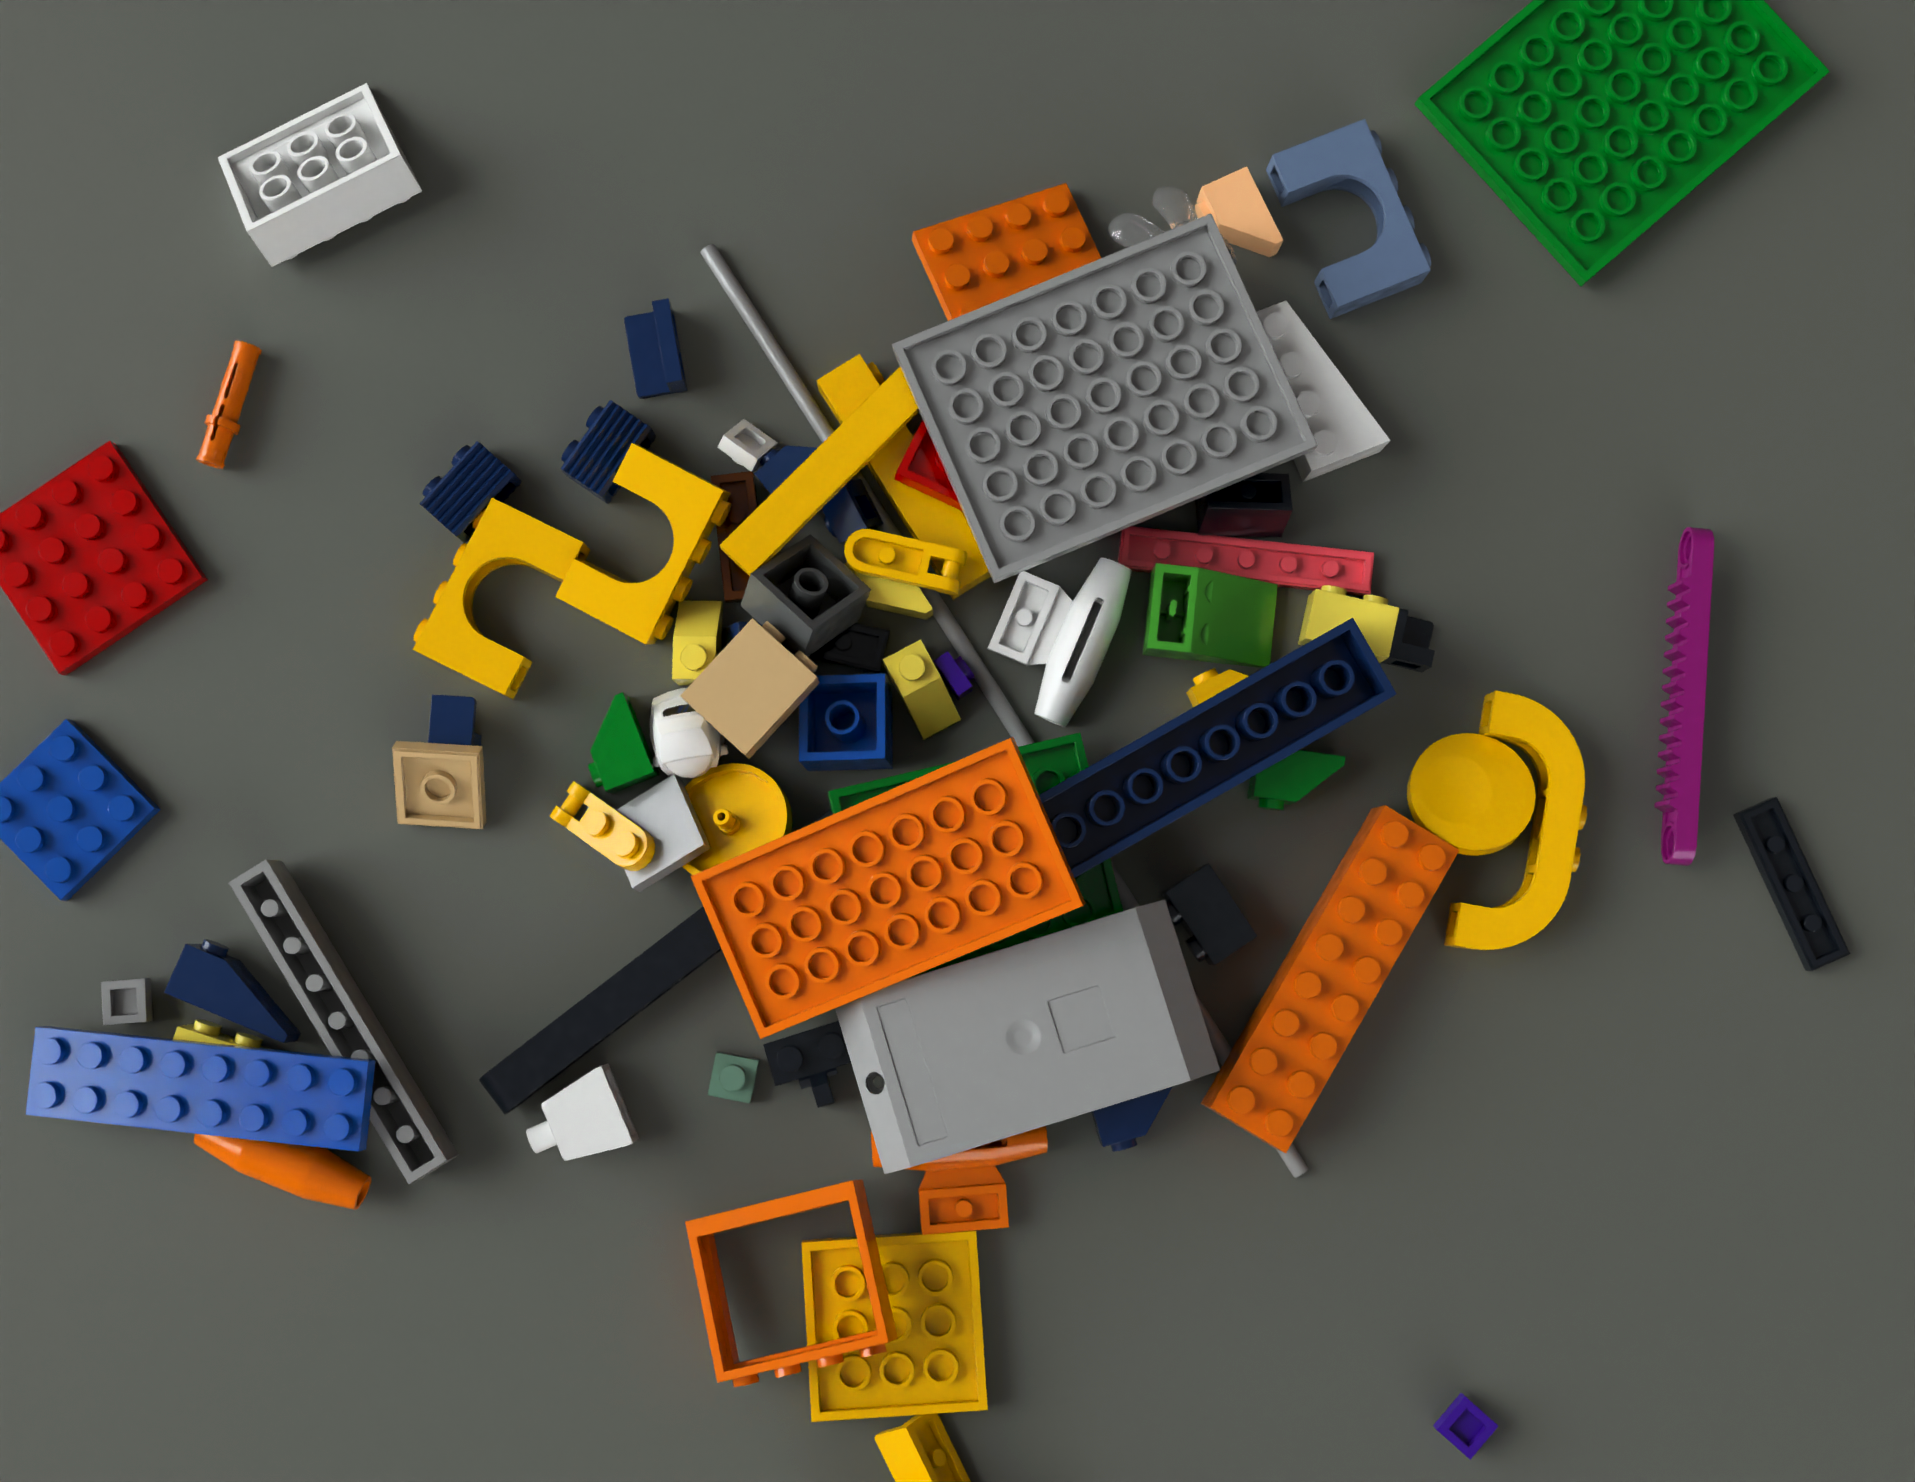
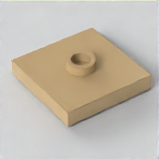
[392,741,486,829]

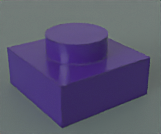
[934,651,974,701]
[1433,1393,1498,1460]

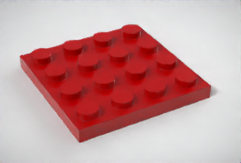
[0,440,208,676]

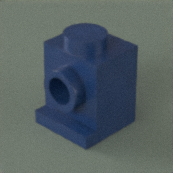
[822,479,884,543]

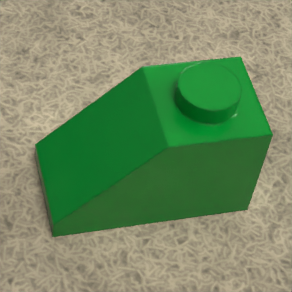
[588,692,659,794]
[1247,750,1345,811]

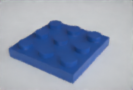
[0,719,161,901]

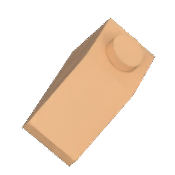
[1195,166,1284,257]

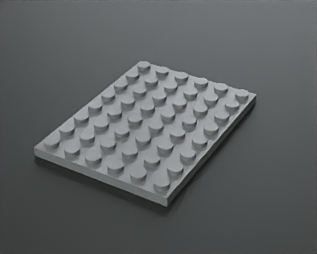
[892,214,1318,583]

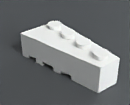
[1257,300,1390,482]

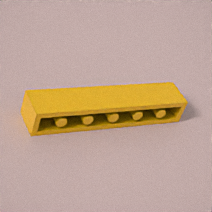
[816,354,991,600]

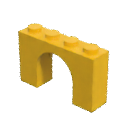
[555,443,731,644]
[412,498,590,700]

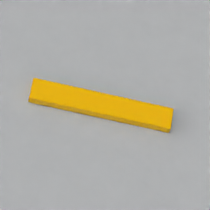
[720,367,919,576]

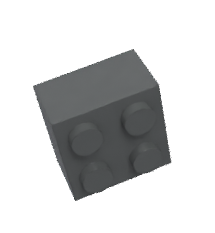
[741,534,871,657]

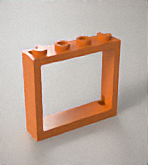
[685,1179,898,1387]

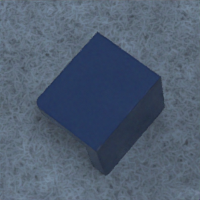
[428,694,482,746]

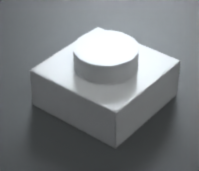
[101,978,153,1025]

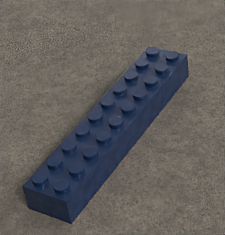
[1039,618,1397,878]

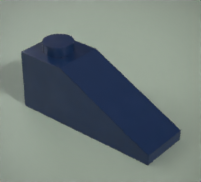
[164,939,301,1043]

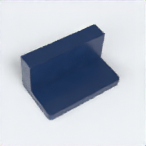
[624,298,688,399]

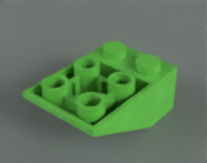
[1143,563,1278,668]

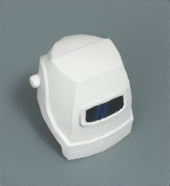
[650,688,729,778]

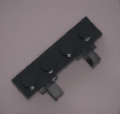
[763,1021,851,1108]

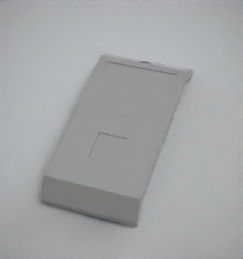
[835,899,1220,1174]

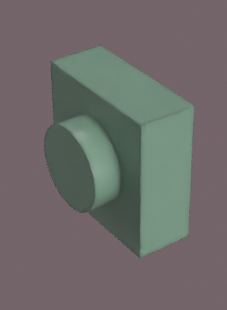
[708,1051,760,1103]

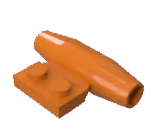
[871,1126,1048,1235]
[194,1134,371,1210]

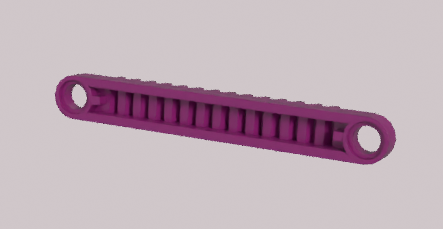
[1654,527,1714,866]

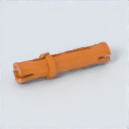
[196,341,262,469]

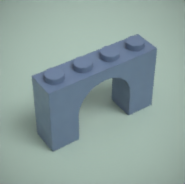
[1266,119,1431,319]

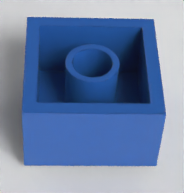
[799,673,893,771]

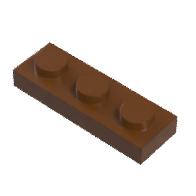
[711,471,758,603]

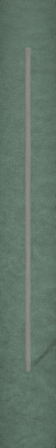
[700,244,1309,1178]

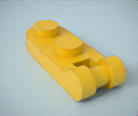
[844,529,968,595]
[549,781,655,871]

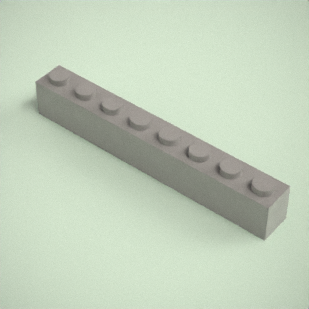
[228,859,459,1184]

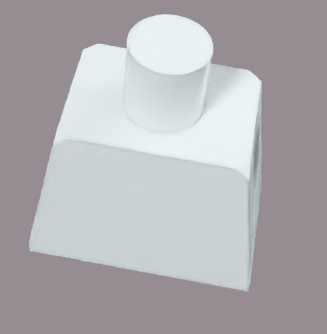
[526,1063,639,1161]

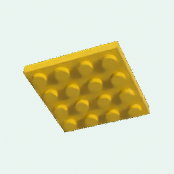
[801,1230,988,1422]

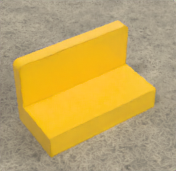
[874,1414,971,1482]

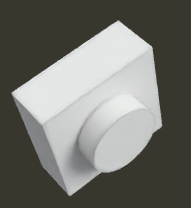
[717,419,778,472]

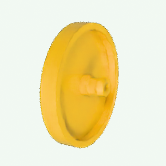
[1407,733,1536,856]
[682,763,792,876]

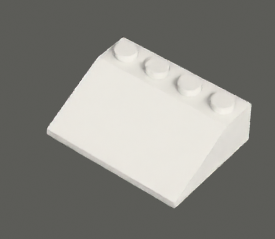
[218,83,422,267]

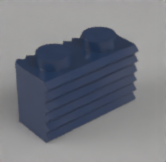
[560,400,656,504]
[419,441,522,543]

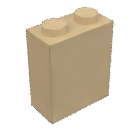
[680,618,820,759]

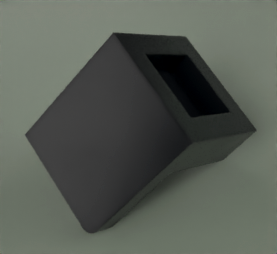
[1381,608,1435,673]

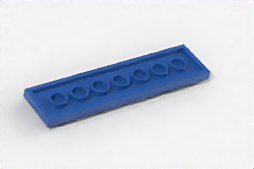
[26,1026,376,1152]

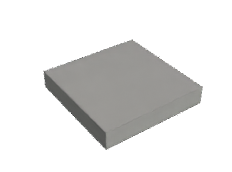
[617,774,711,892]

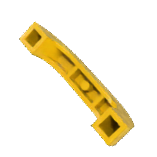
[1444,690,1587,950]

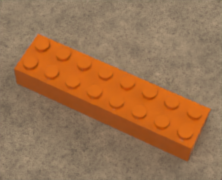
[1201,805,1459,1153]

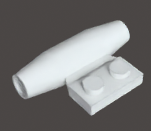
[988,557,1132,727]

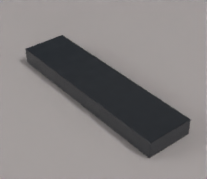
[1733,797,1850,971]

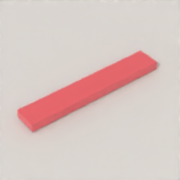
[1118,526,1374,596]

